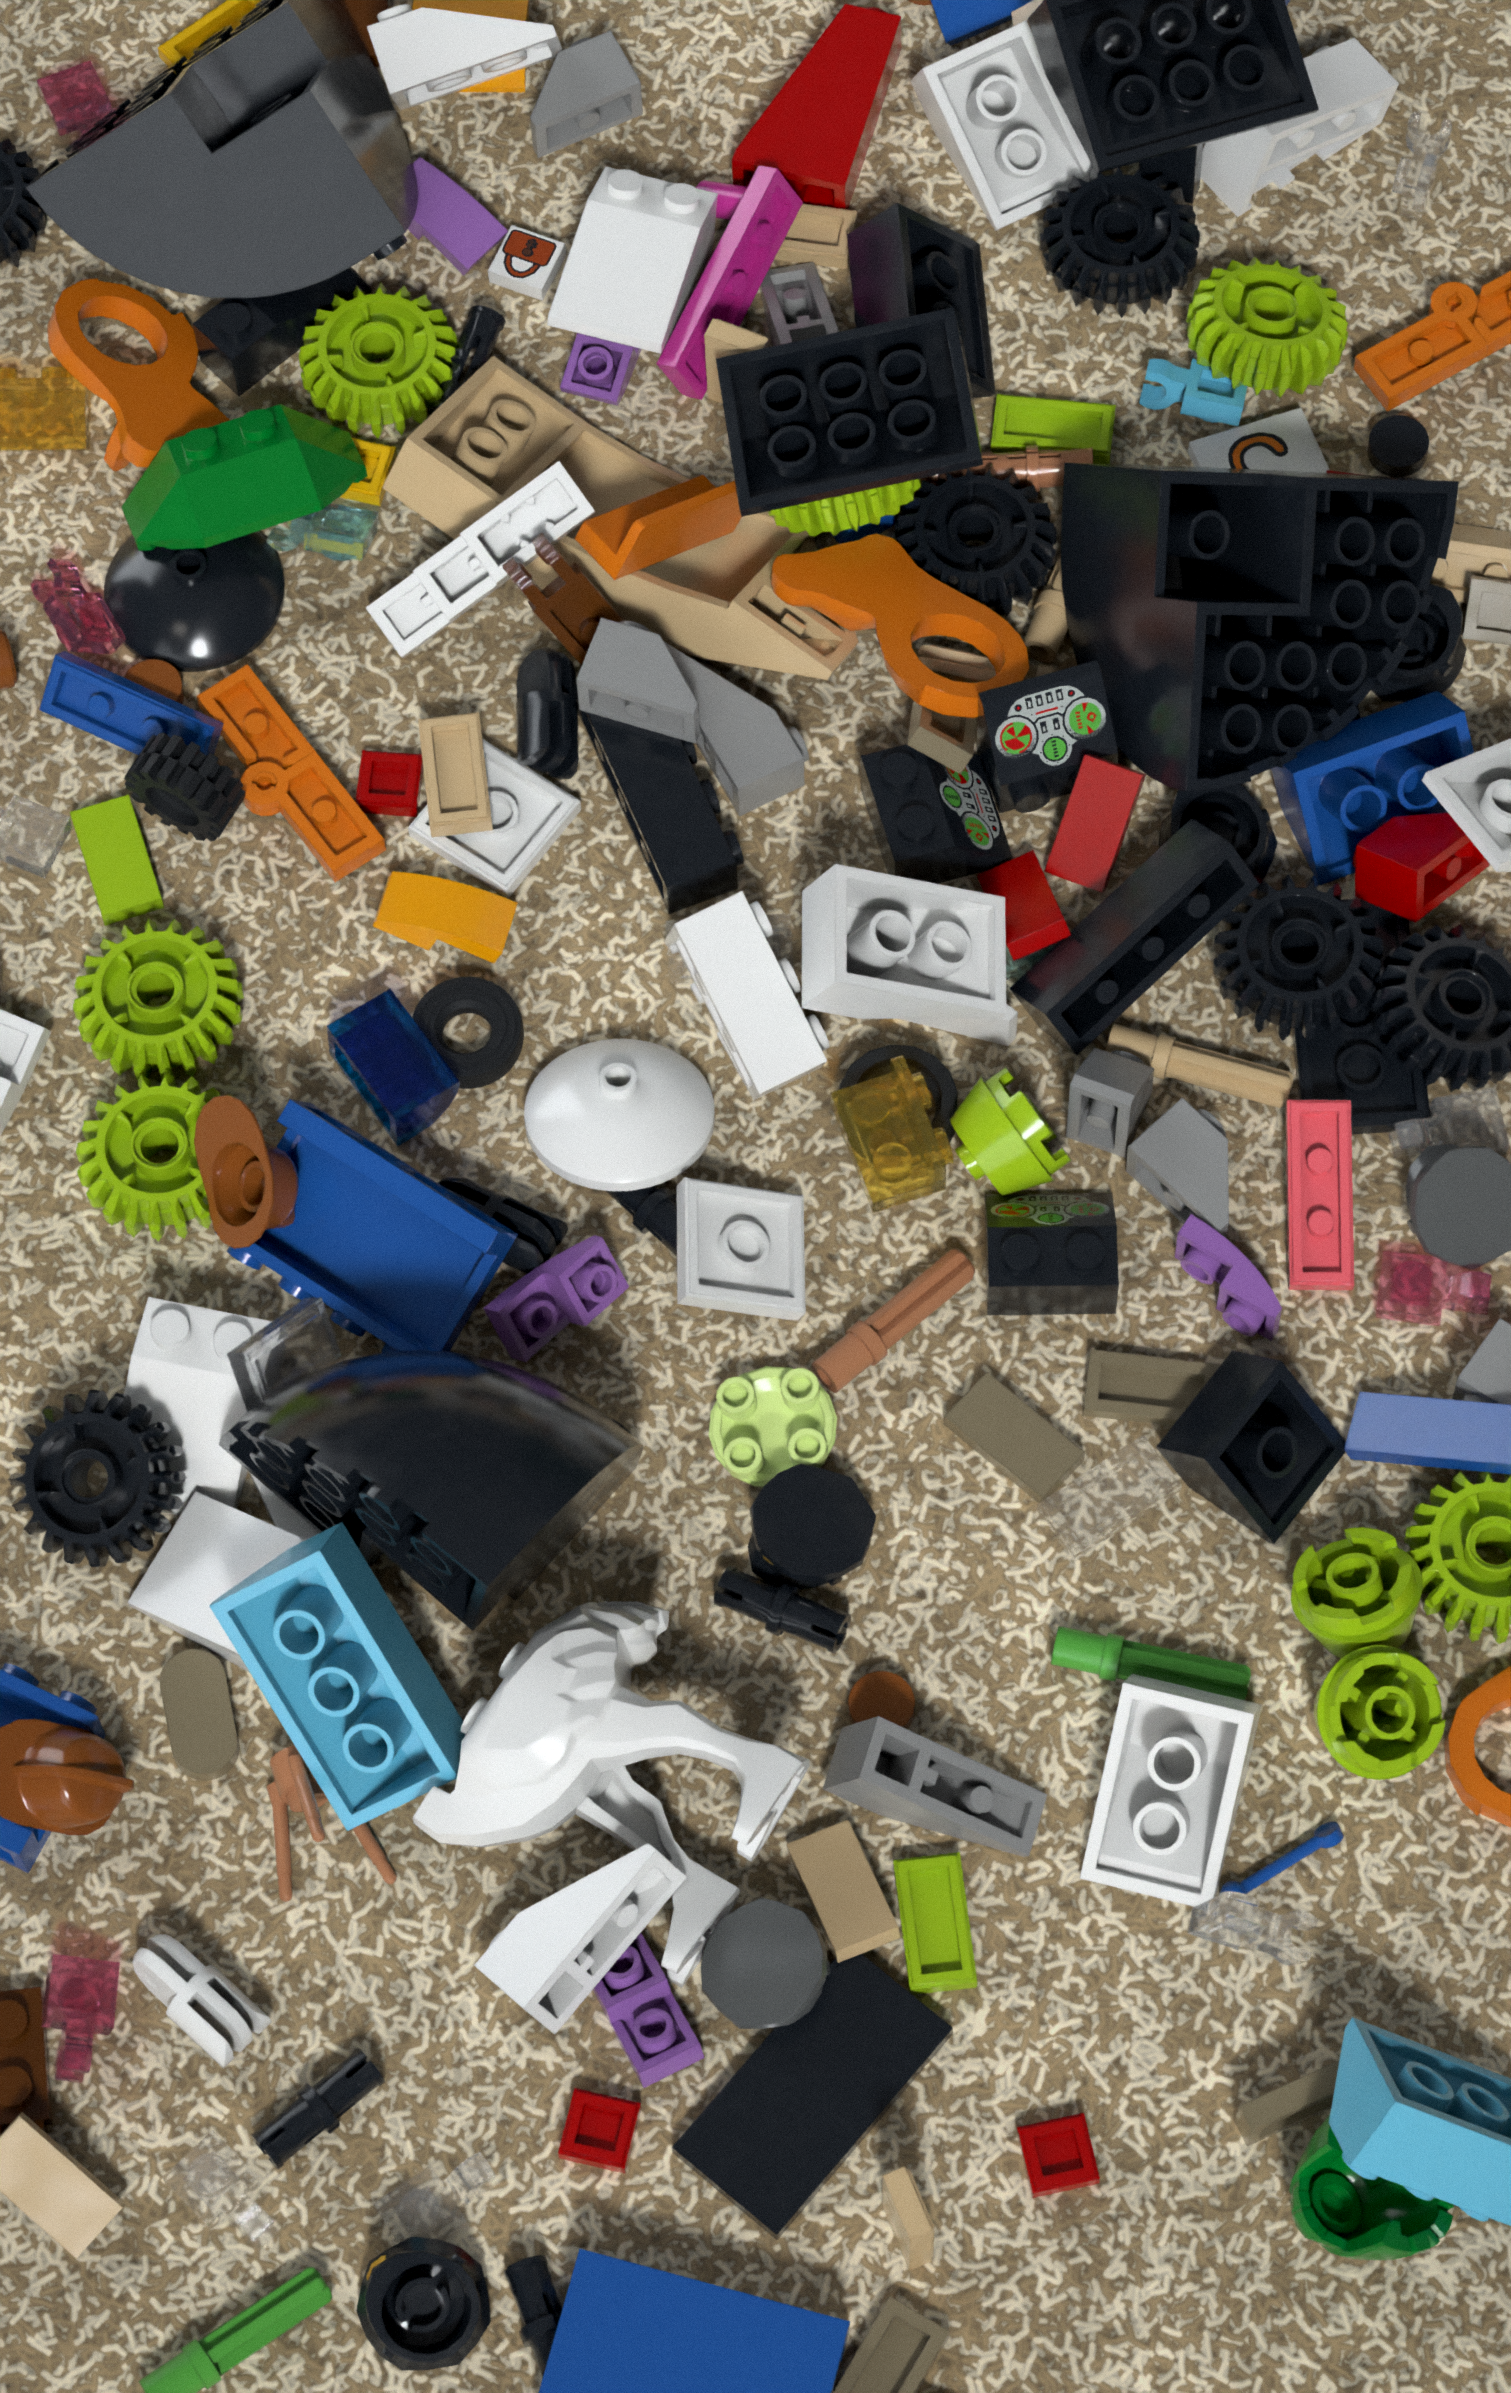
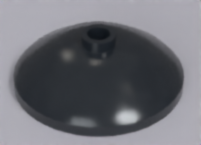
[104,531,285,672]

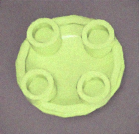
[709,1366,837,1487]

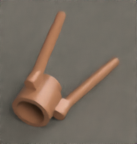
[266,1745,397,1902]

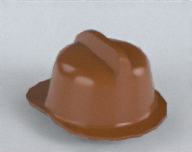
[194,1095,298,1249]
[0,1719,134,1835]

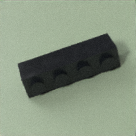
[575,685,744,914]
[1009,818,1260,1055]

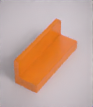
[574,475,742,580]

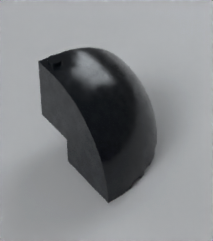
[26,0,418,299]
[1061,463,1459,792]
[219,1350,643,1631]

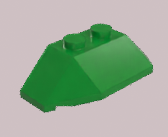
[122,404,368,551]

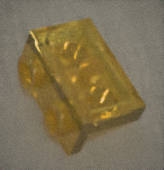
[0,367,93,452]
[830,1055,954,1213]

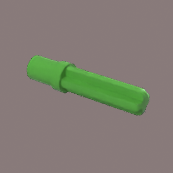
[1051,1626,1251,1701]
[138,2267,332,2393]

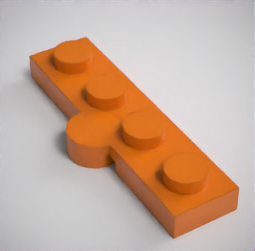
[1354,271,1511,412]
[197,664,386,883]

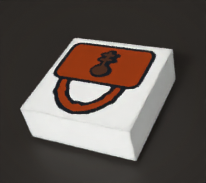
[488,225,566,301]

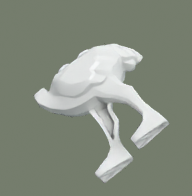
[413,1601,810,1988]

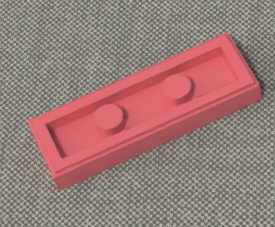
[1285,1100,1354,1290]

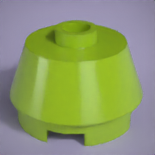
[949,1067,1072,1196]
[1291,1527,1423,1659]
[1314,1645,1445,1780]

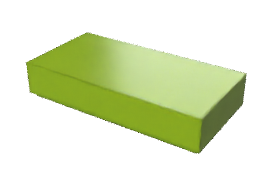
[991,394,1116,464]
[70,794,164,926]
[893,1852,977,1995]

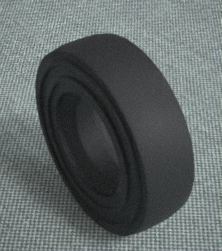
[410,977,524,1089]

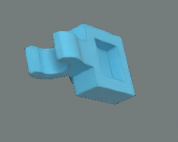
[1139,359,1248,426]

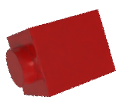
[1353,813,1490,923]

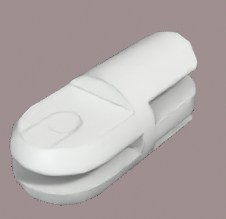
[132,1934,272,2068]

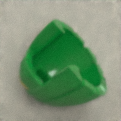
[1289,2115,1454,2260]

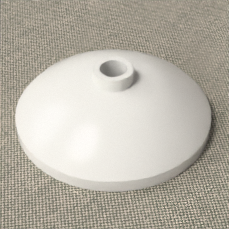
[524,1039,715,1191]

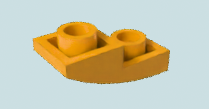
[372,871,518,964]

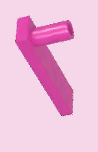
[656,166,803,400]

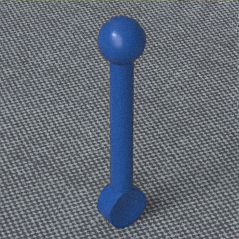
[1220,1822,1344,1907]

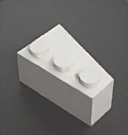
[1200,37,1399,217]
[664,891,830,1100]

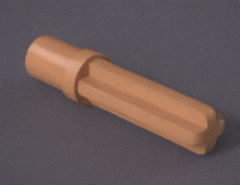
[812,1249,975,1393]

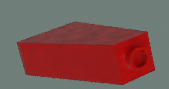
[732,4,901,209]

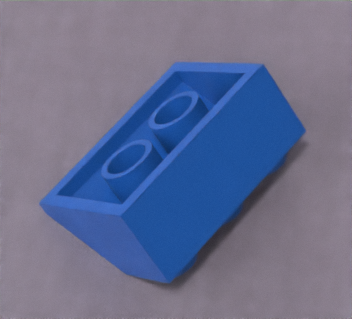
[1271,691,1474,885]

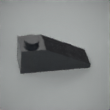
[193,268,372,397]

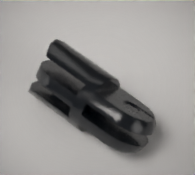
[516,647,579,780]
[438,1176,569,1274]

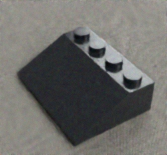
[1028,0,1319,174]
[716,307,983,517]

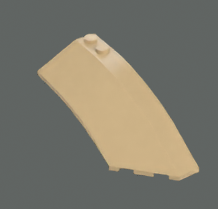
[382,356,859,680]

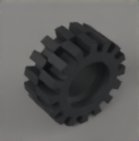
[124,733,246,842]

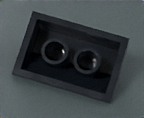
[847,203,996,398]

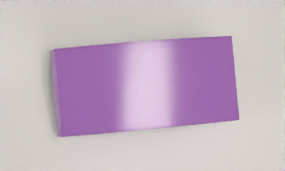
[408,157,508,276]
[560,333,641,406]
[1175,1214,1282,1341]
[483,1235,629,1362]
[593,1933,705,2088]

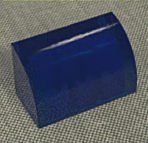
[327,988,460,1146]

